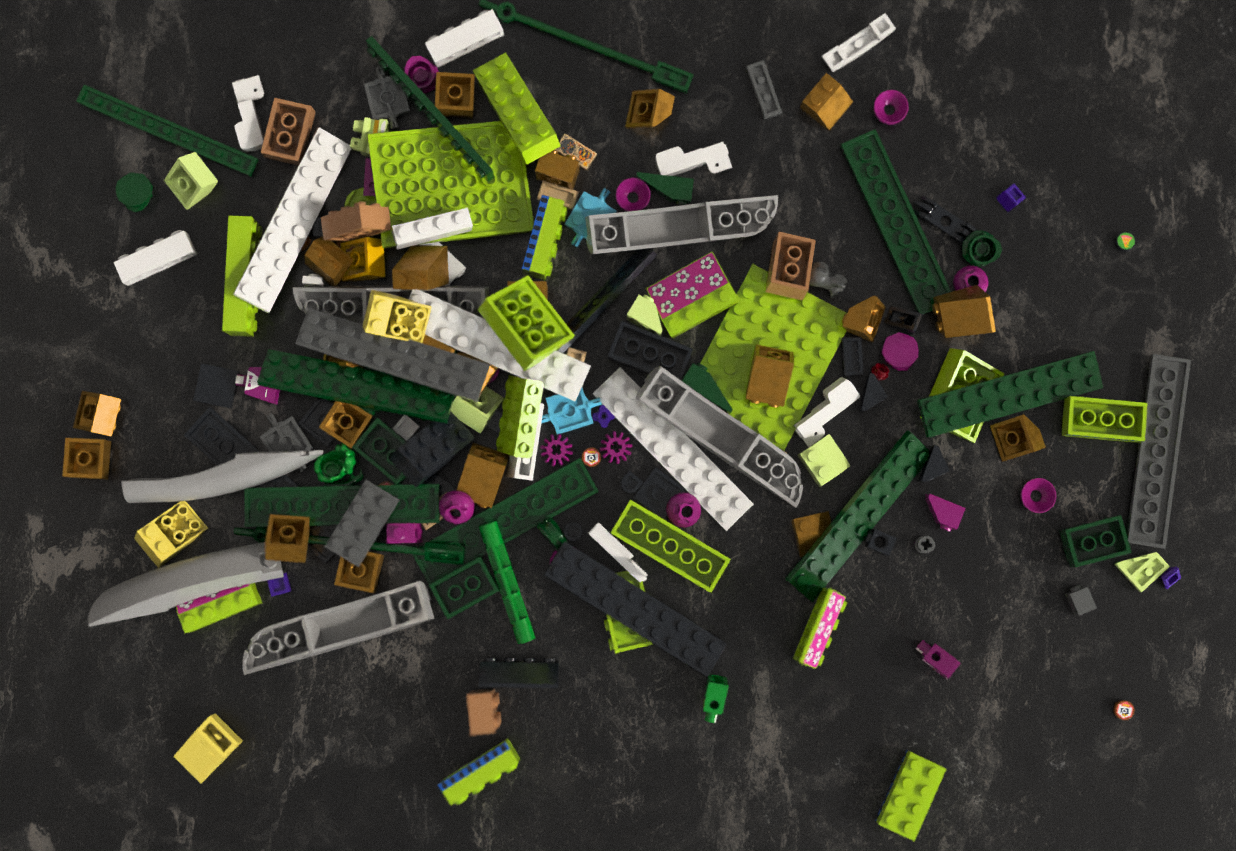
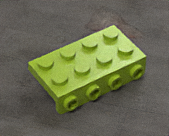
[496,375,543,458]
[604,571,653,654]

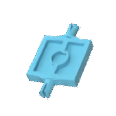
[565,188,616,247]
[541,388,602,435]

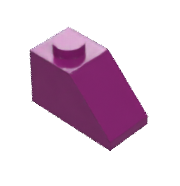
[925,494,966,532]

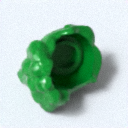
[313,443,356,483]

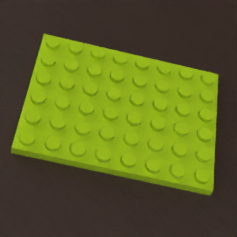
[367,121,534,248]
[700,264,847,451]

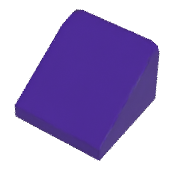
[996,183,1026,212]

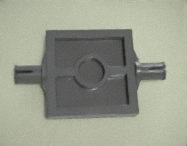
[364,66,410,130]
[260,413,314,472]

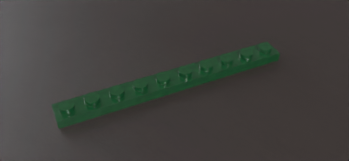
[366,36,494,182]
[76,85,258,177]

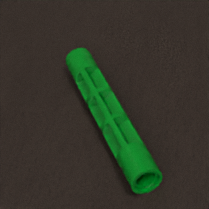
[478,521,536,644]

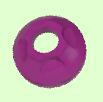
[874,90,909,125]
[616,178,650,212]
[953,266,988,292]
[1020,478,1057,513]
[439,491,474,524]
[666,492,701,527]

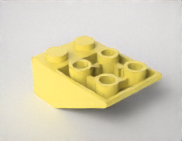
[362,290,432,343]
[134,501,208,568]
[174,714,243,784]

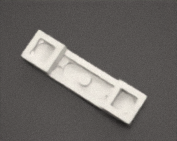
[822,13,896,72]

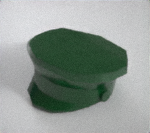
[116,172,153,212]
[962,230,1002,267]
[536,518,567,551]

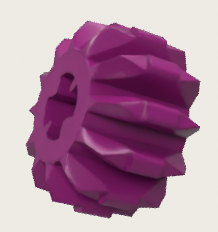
[600,431,632,464]
[540,434,573,467]

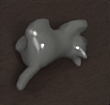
[809,262,848,299]

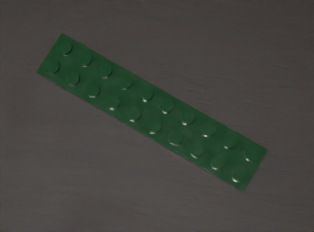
[840,129,951,315]
[257,349,455,423]
[917,351,1103,438]
[785,430,931,602]
[412,458,599,585]
[244,484,440,527]

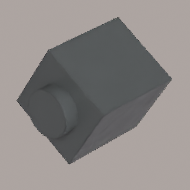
[1065,584,1097,616]

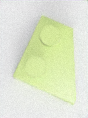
[1114,552,1170,592]

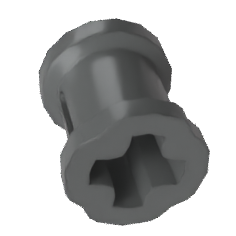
[915,536,935,553]

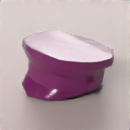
[404,56,438,94]
[882,332,919,371]

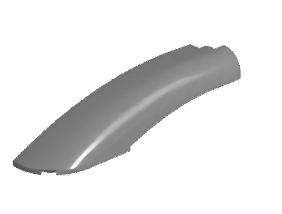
[585,195,778,254]
[122,450,323,503]
[243,581,434,675]

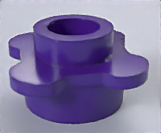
[592,405,615,428]

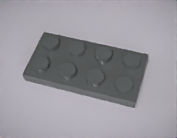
[325,480,400,567]

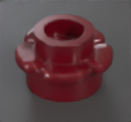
[871,363,889,380]

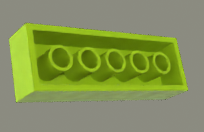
[472,53,560,164]
[222,216,262,337]
[611,500,731,593]

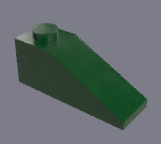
[637,172,694,206]
[682,363,733,414]

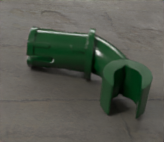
[324,468,364,486]

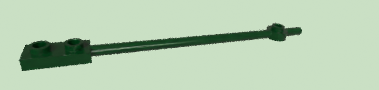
[479,0,694,93]
[234,527,464,565]

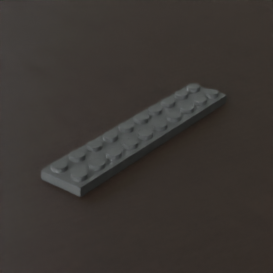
[295,308,490,402]
[1127,354,1191,549]

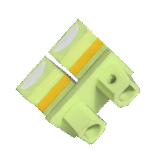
[350,117,390,156]

